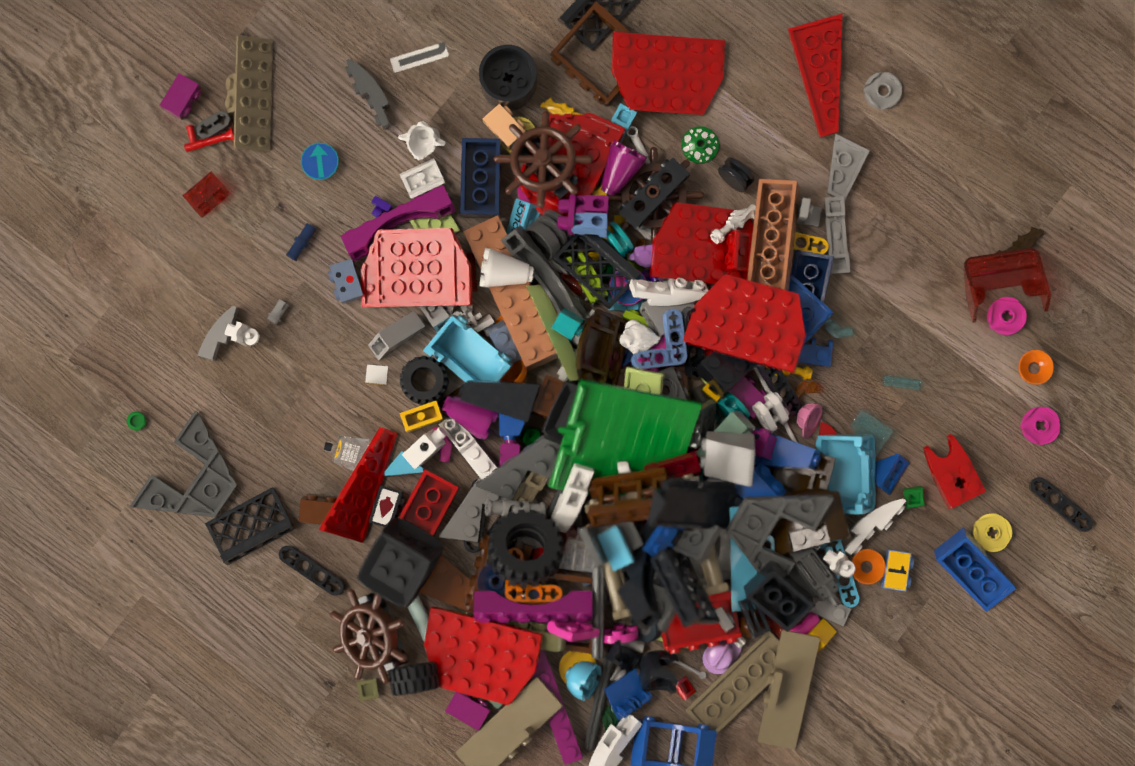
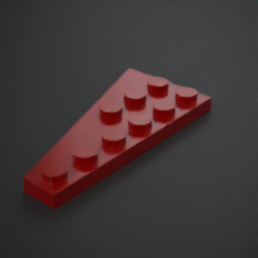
[787,13,843,138]
[318,427,398,543]

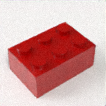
[399,470,460,536]

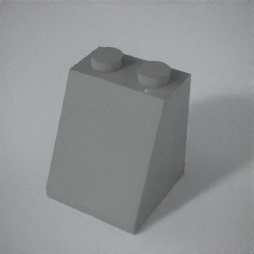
[700,431,755,486]

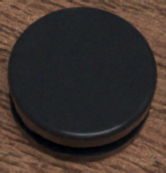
[718,157,754,193]

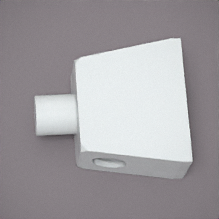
[402,427,447,469]

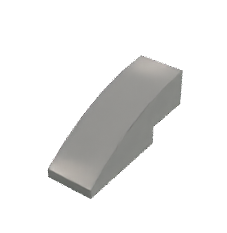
[198,306,239,361]

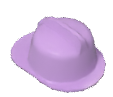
[703,640,742,674]

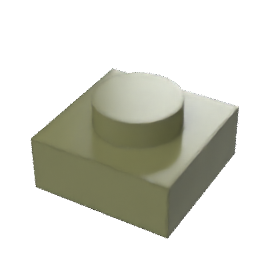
[357,678,380,701]

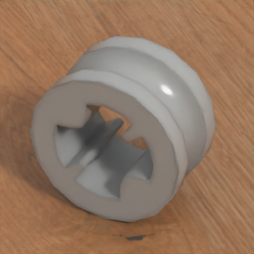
[610,666,627,681]

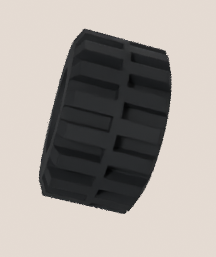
[399,356,449,405]
[388,662,440,696]

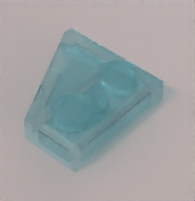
[851,409,894,457]

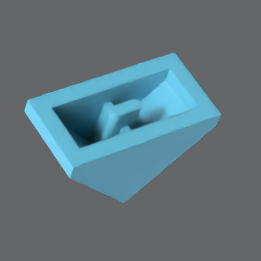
[384,451,424,477]

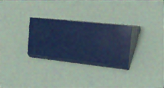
[791,250,834,331]

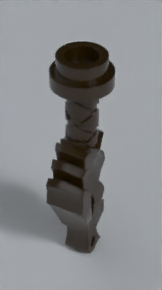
[993,227,1044,265]

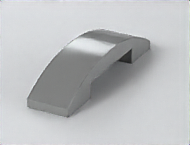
[824,196,850,274]

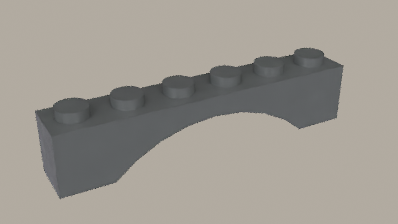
[501,225,590,325]

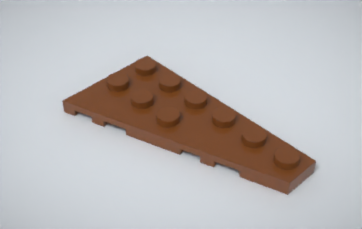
[419,555,479,613]

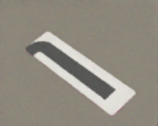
[390,42,449,73]

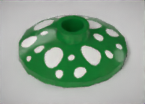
[681,126,719,164]

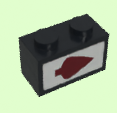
[369,485,406,527]

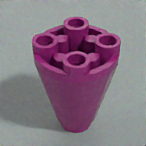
[601,140,647,197]
[442,396,498,439]

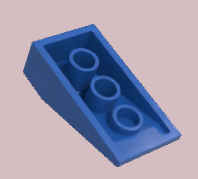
[934,527,1016,612]

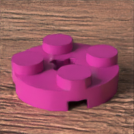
[987,297,1027,336]
[1020,407,1060,445]
[604,623,639,644]

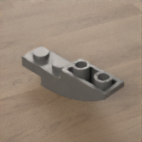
[345,59,390,130]

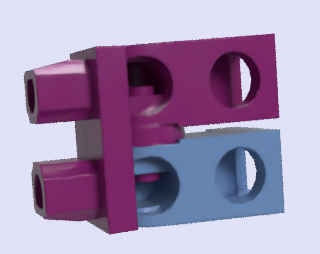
[557,195,609,238]

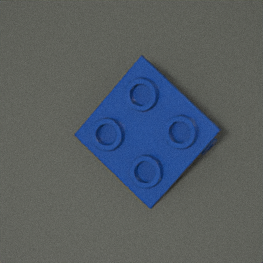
[604,668,652,720]

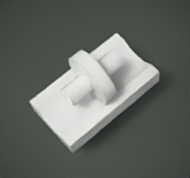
[467,312,495,337]
[225,322,260,347]
[823,550,855,577]

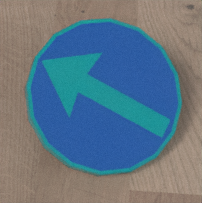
[301,142,339,180]

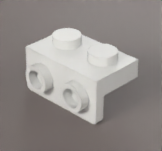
[399,158,445,198]

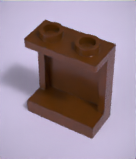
[532,375,564,419]

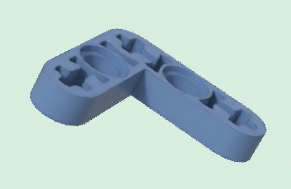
[631,309,687,369]

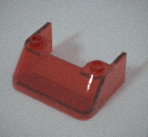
[963,248,1051,323]

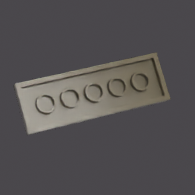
[685,631,779,733]

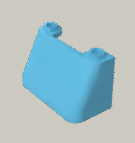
[423,314,513,382]
[816,434,876,514]

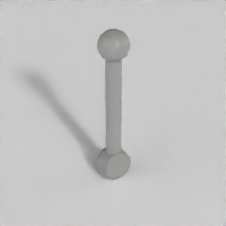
[672,660,706,679]

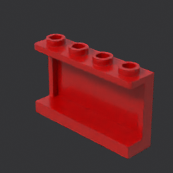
[661,591,742,654]

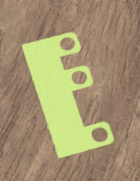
[526,285,579,381]

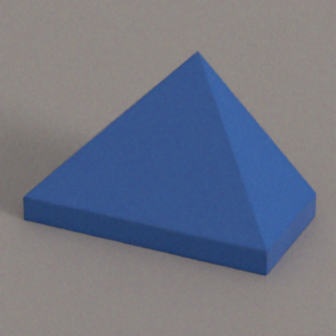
[875,454,909,495]

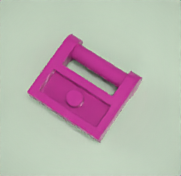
[547,620,600,642]

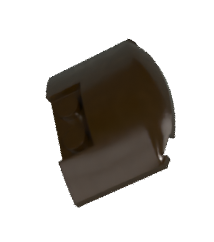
[576,309,628,386]
[768,454,836,496]
[770,488,851,555]

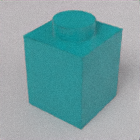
[551,308,584,340]

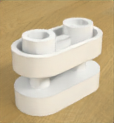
[752,392,789,434]

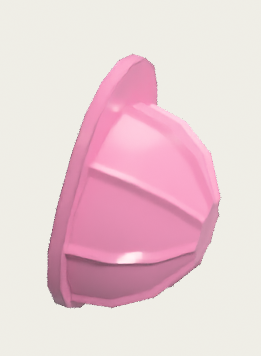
[797,403,823,439]

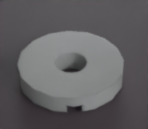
[864,72,902,110]

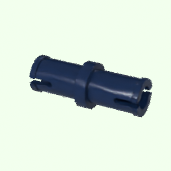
[286,223,317,261]

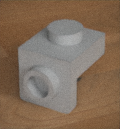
[706,607,734,633]

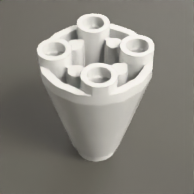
[479,248,534,287]

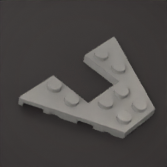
[439,467,542,549]

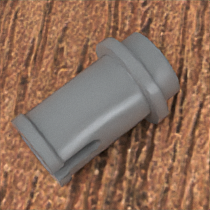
[267,299,289,325]
[620,640,645,653]

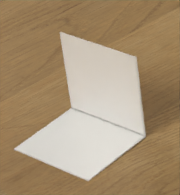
[364,365,388,386]

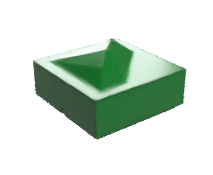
[903,486,925,509]

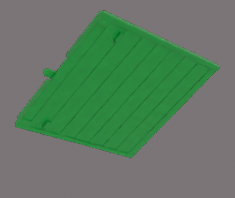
[548,379,702,499]

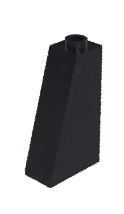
[459,380,541,422]

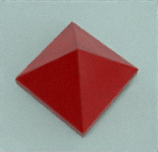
[675,676,696,700]

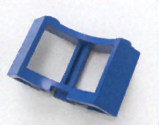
[630,716,717,766]

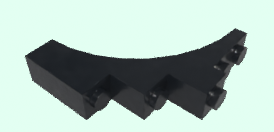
[617,521,661,630]

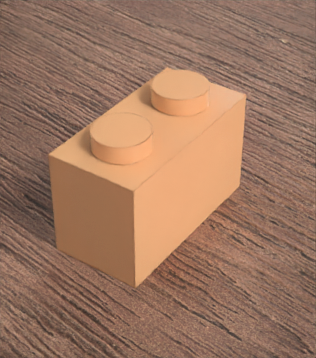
[483,104,526,150]

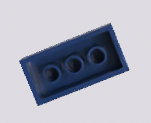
[460,138,501,218]

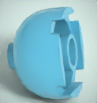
[565,661,601,701]

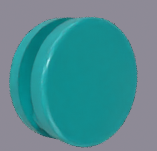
[605,221,634,257]
[716,392,750,419]

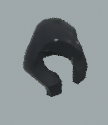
[639,650,679,695]

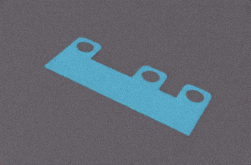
[730,507,775,612]

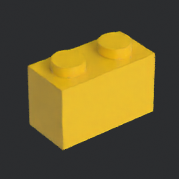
[400,401,443,433]

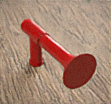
[184,125,234,152]

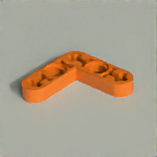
[505,548,562,605]

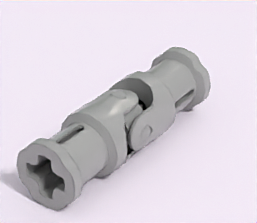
[485,499,545,517]

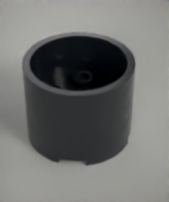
[479,45,537,110]

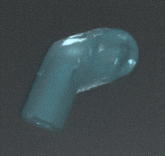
[826,320,853,338]

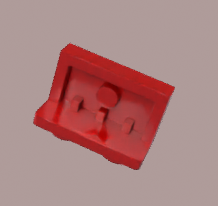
[725,230,753,272]

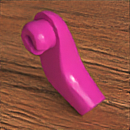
[433,427,453,462]
[789,612,819,634]

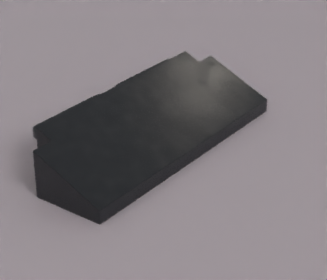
[648,477,743,529]

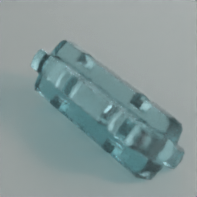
[883,375,921,390]

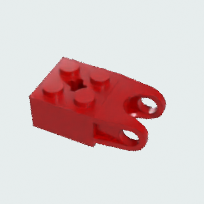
[923,433,986,509]

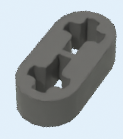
[197,111,231,139]

